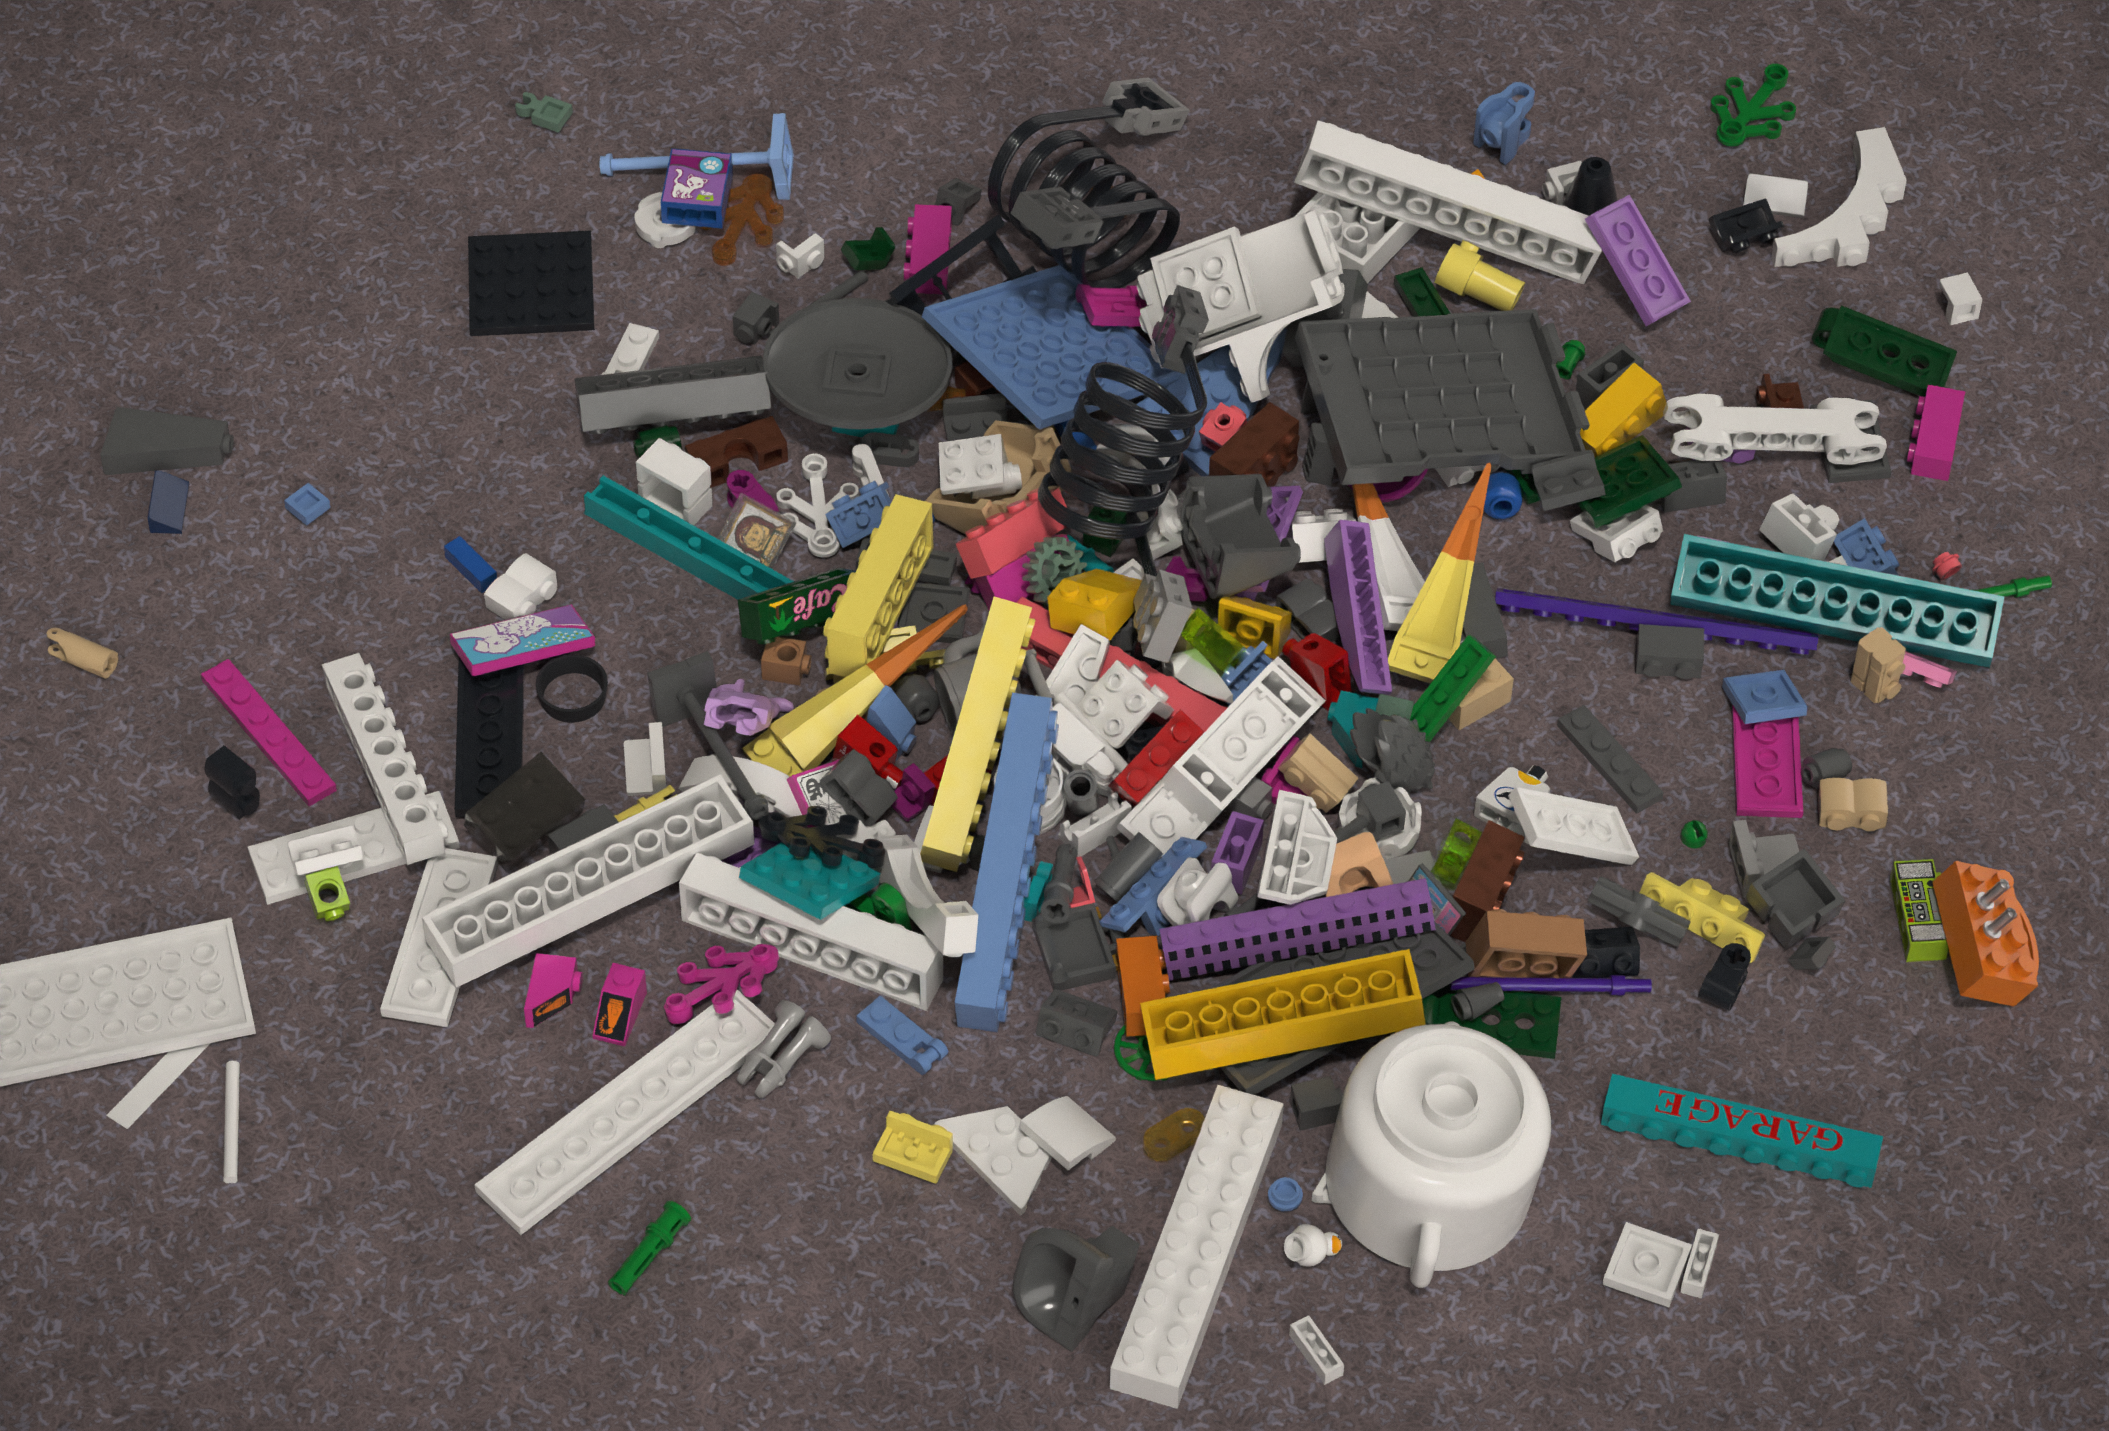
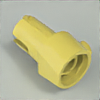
[1434,240,1525,311]

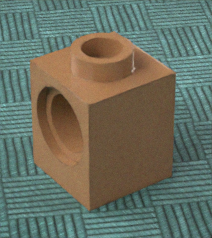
[761,637,812,686]

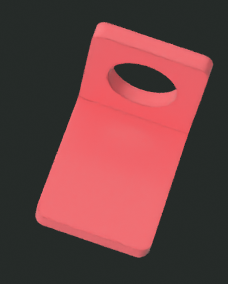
[1069,856,1095,908]

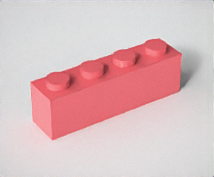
[956,488,1067,579]

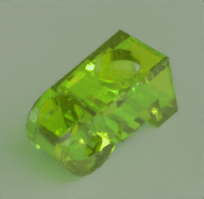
[1430,818,1482,885]

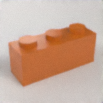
[1116,936,1170,1037]

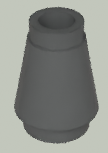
[1451,982,1504,1021]

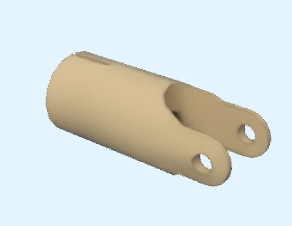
[47,628,118,679]

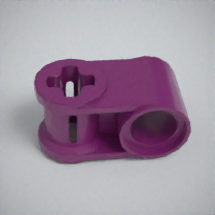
[727,470,779,515]

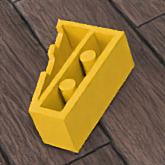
[1579,363,1666,457]

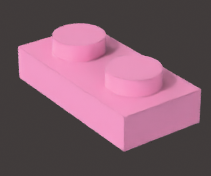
[1902,651,1957,688]

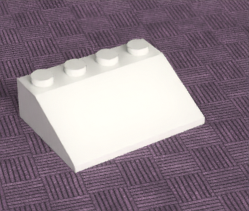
[1294,192,1421,284]

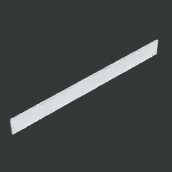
[106,1043,210,1129]

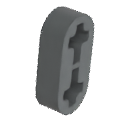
[860,432,919,467]

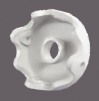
[1337,778,1422,859]

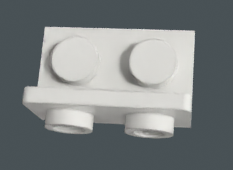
[1137,484,1183,560]
[288,826,364,875]

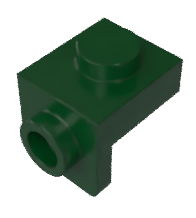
[841,227,896,270]

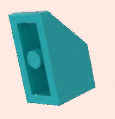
[1328,690,1378,768]

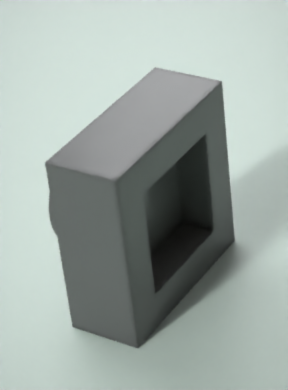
[1788,936,1836,970]

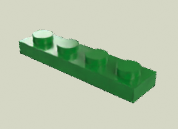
[1410,635,1496,742]

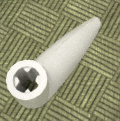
[1162,648,1233,703]

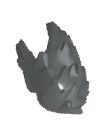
[1350,708,1435,794]

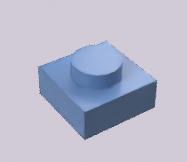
[284,483,330,526]

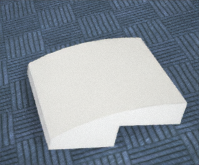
[1019,1096,1116,1170]

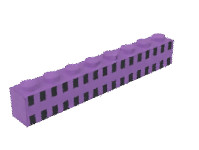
[1159,878,1436,981]

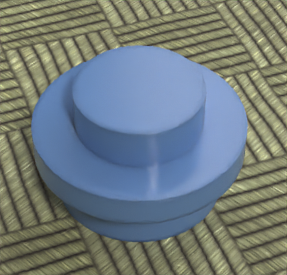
[1268,1177,1303,1211]

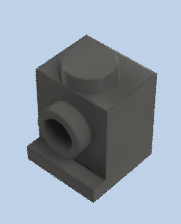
[733,292,779,345]

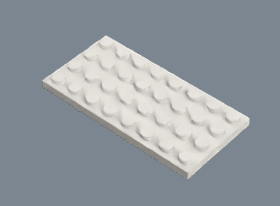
[0,918,256,1087]

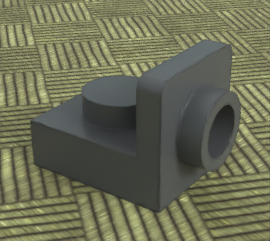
[935,178,982,225]

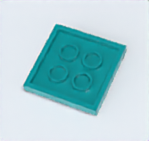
[739,842,881,920]

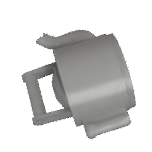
[933,620,1055,749]

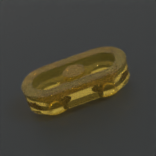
[1143,1108,1205,1161]

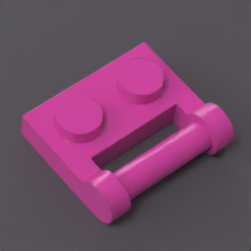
[1076,284,1147,327]

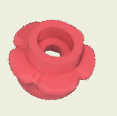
[1932,552,1962,581]

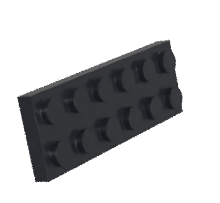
[454,657,525,817]

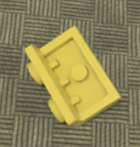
[873,1111,953,1184]

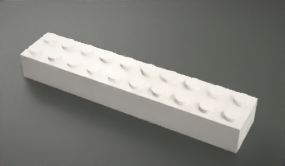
[1294,120,1602,284]
[421,774,755,988]
[1110,1085,1284,1409]

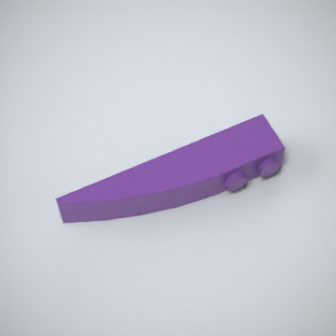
[1324,519,1392,695]

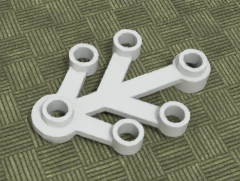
[776,454,859,558]

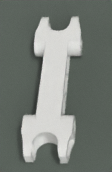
[1663,394,1887,465]

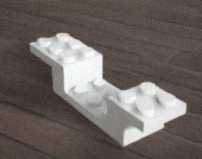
[1116,656,1326,862]

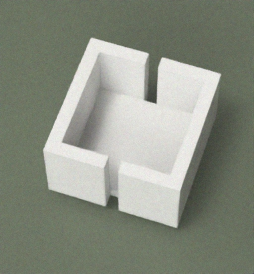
[636,438,713,525]

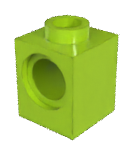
[304,866,350,921]

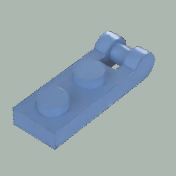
[856,996,948,1075]

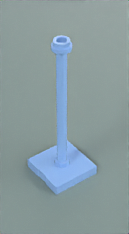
[600,113,794,200]

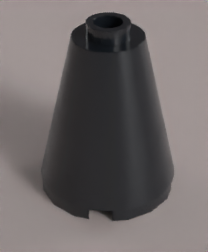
[1562,157,1618,216]

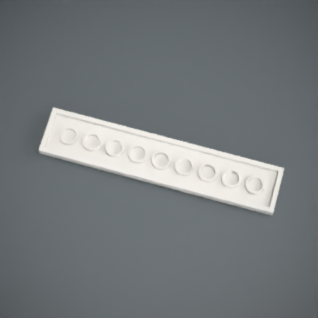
[475,990,775,1235]

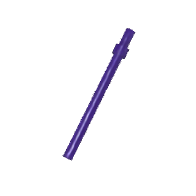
[1449,975,1652,996]

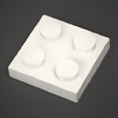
[1603,1222,1692,1307]

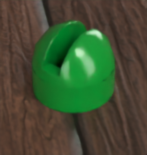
[1680,820,1708,849]

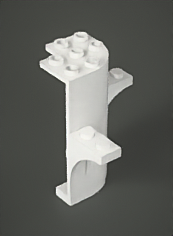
[1137,207,1344,403]

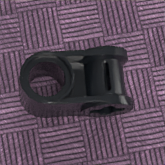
[1698,943,1751,1011]

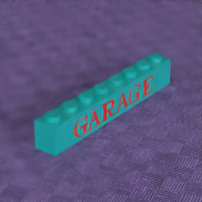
[1601,1074,1884,1188]

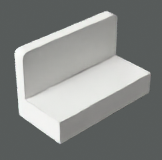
[624,722,666,796]

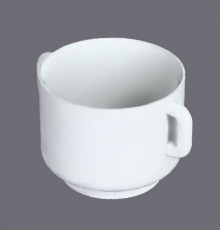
[1325,1021,1551,1288]

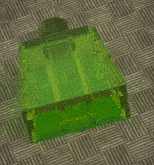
[1181,608,1246,672]

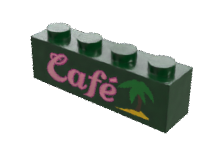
[737,567,856,644]

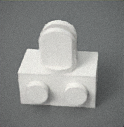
[1759,493,1839,561]

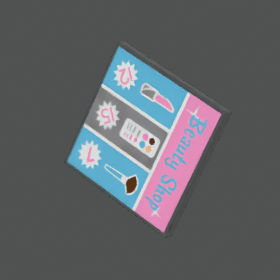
[1408,863,1466,936]

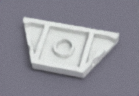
[934,1106,1052,1216]

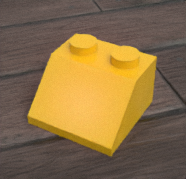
[1217,595,1292,659]

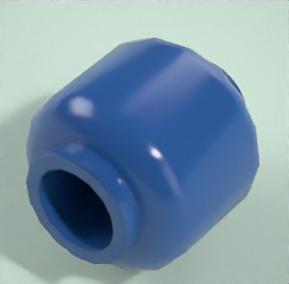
[1484,472,1523,519]

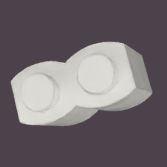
[484,553,557,620]

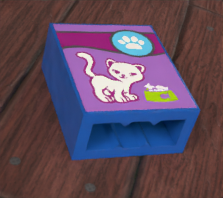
[660,148,733,229]

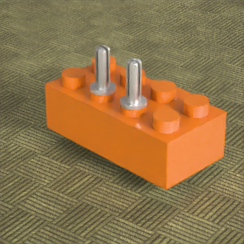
[1932,861,2039,1006]

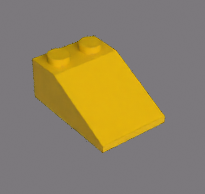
[1047,569,1142,641]

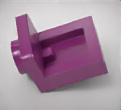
[1165,556,1209,601]

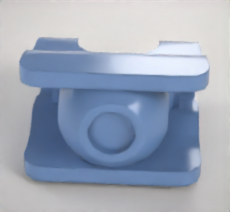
[1473,82,1535,165]

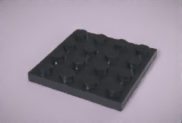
[468,230,595,336]

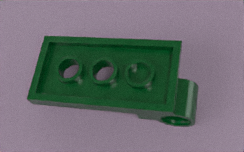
[1812,305,1957,397]
[1422,984,1562,1059]

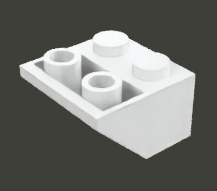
[1287,509,1356,563]

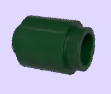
[633,425,682,459]

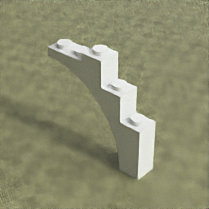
[1771,127,1906,267]

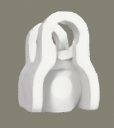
[1157,857,1239,926]

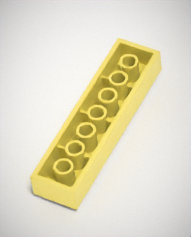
[920,597,1036,872]

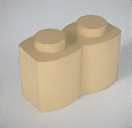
[1818,778,1888,831]

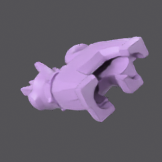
[704,679,794,736]

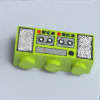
[1890,859,1949,962]

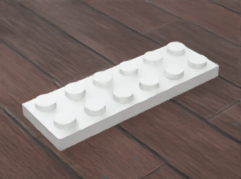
[248,791,460,905]
[380,848,498,1027]

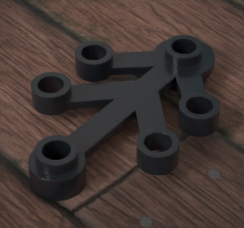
[759,806,886,868]

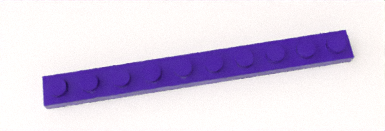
[1495,588,1818,654]

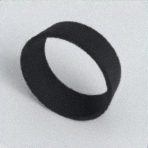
[536,655,608,723]

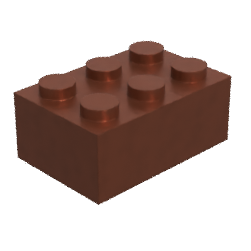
[1209,402,1300,487]
[1451,820,1525,942]

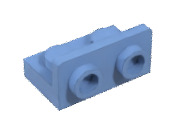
[825,481,892,548]
[1834,518,1900,576]

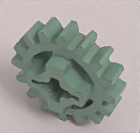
[1022,537,1087,606]

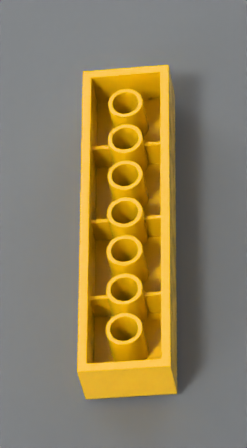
[1140,949,1426,1080]

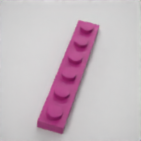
[201,659,337,807]

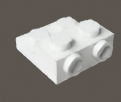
[1570,505,1663,562]

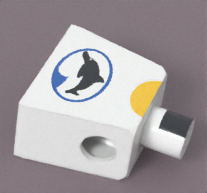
[1474,765,1550,844]

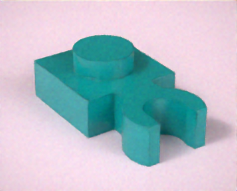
[1023,861,1053,922]

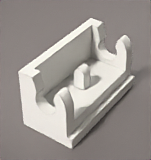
[1058,791,1132,857]

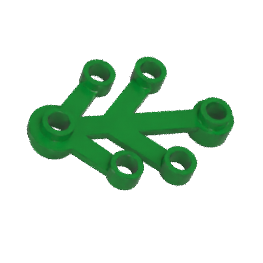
[1710,64,1796,147]

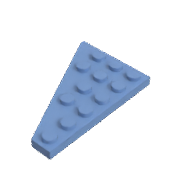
[1136,328,1287,476]

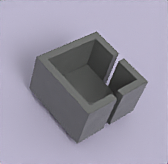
[1745,848,1846,950]

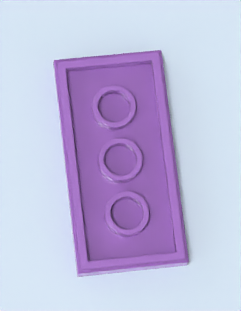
[1585,195,1691,326]

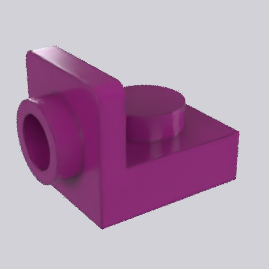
[891,763,935,821]

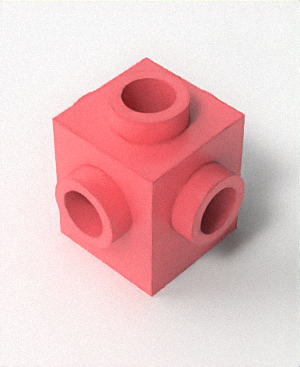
[1199,402,1247,452]

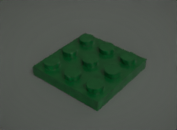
[1576,435,1682,528]

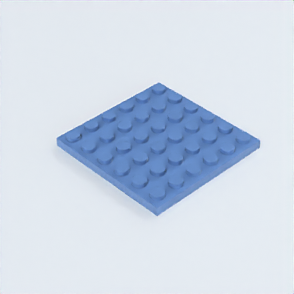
[922,265,1182,430]

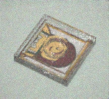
[717,493,797,569]

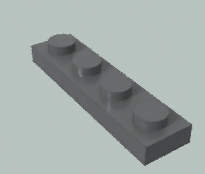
[1557,705,1664,814]

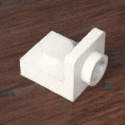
[1542,161,1582,205]

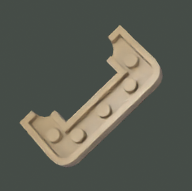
[925,420,1071,534]

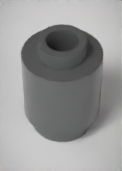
[1801,748,1852,788]

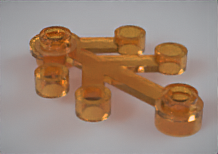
[698,174,784,266]

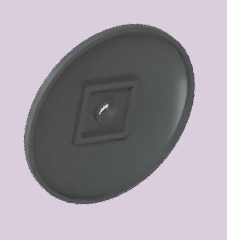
[763,298,952,429]

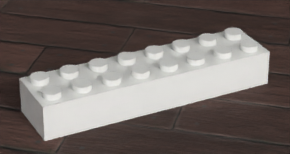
[679,853,943,1011]

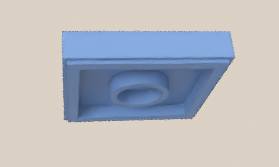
[1722,670,1808,724]

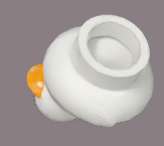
[1284,1224,1342,1267]

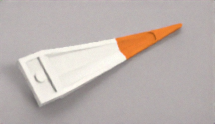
[1352,483,1425,631]

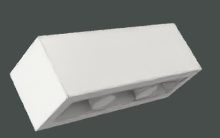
[1680,1229,1719,1298]
[1289,1315,1344,1385]

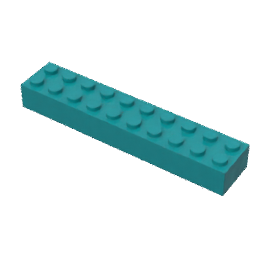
[1671,534,2005,668]

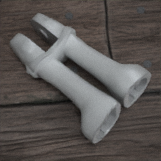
[736,1000,831,1099]

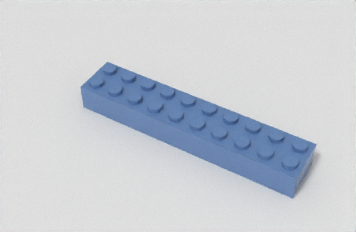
[955,692,1059,1032]

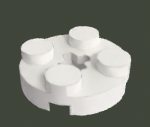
[634,192,695,248]

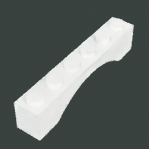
[873,835,978,957]

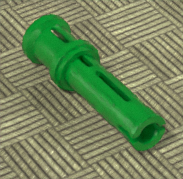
[608,1201,691,1296]

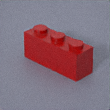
[1108,709,1204,808]

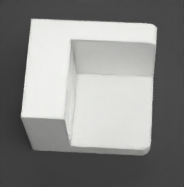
[1939,272,1982,325]

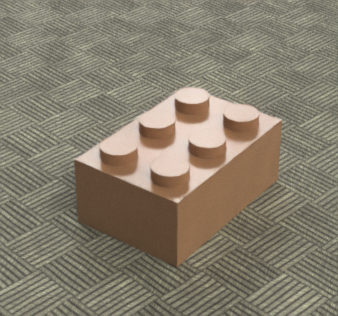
[1466,909,1587,978]

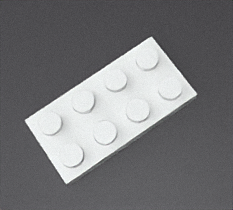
[1508,787,1639,865]

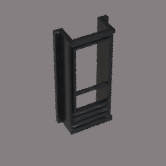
[885,214,1037,343]

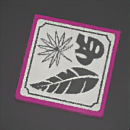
[786,759,847,828]

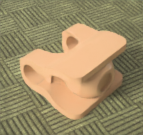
[1325,832,1394,897]

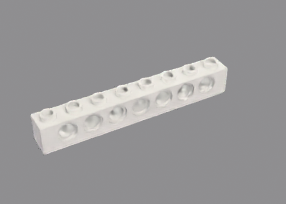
[322,653,448,865]

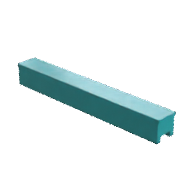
[584,475,794,600]

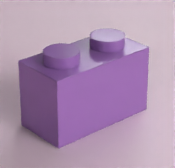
[1211,811,1264,894]

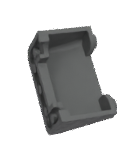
[1180,474,1301,599]

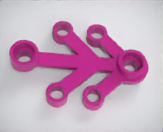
[664,944,779,1024]

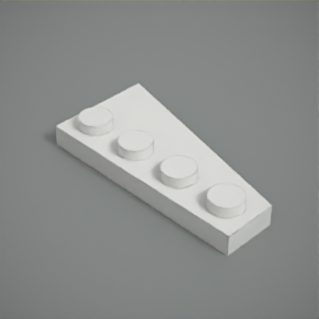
[1037,624,1110,707]

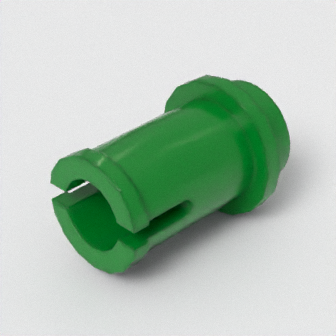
[1556,340,1586,380]

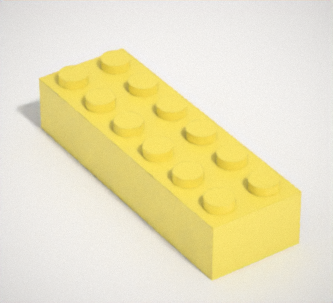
[823,494,934,677]

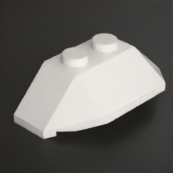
[1257,790,1337,905]

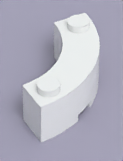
[679,754,808,828]

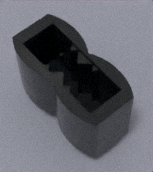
[204,745,260,820]

